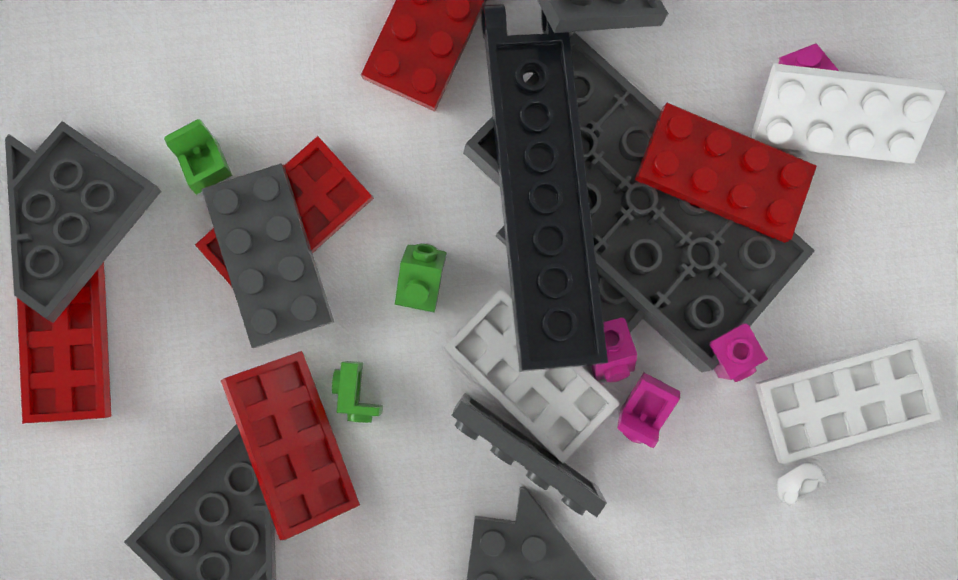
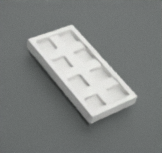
[751,63,946,164]
[443,289,620,463]
[755,339,942,464]

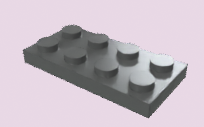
[202,163,334,348]
[451,393,607,518]

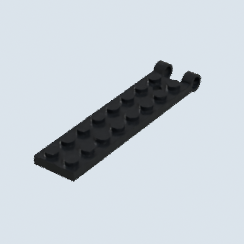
[481,4,608,372]

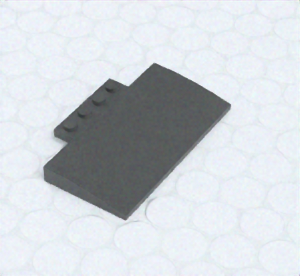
[463,32,815,373]

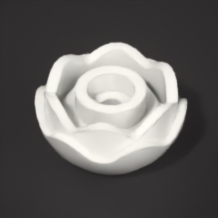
[777,462,828,506]

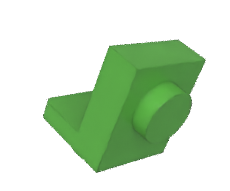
[164,119,233,195]
[395,244,447,313]
[332,361,383,423]

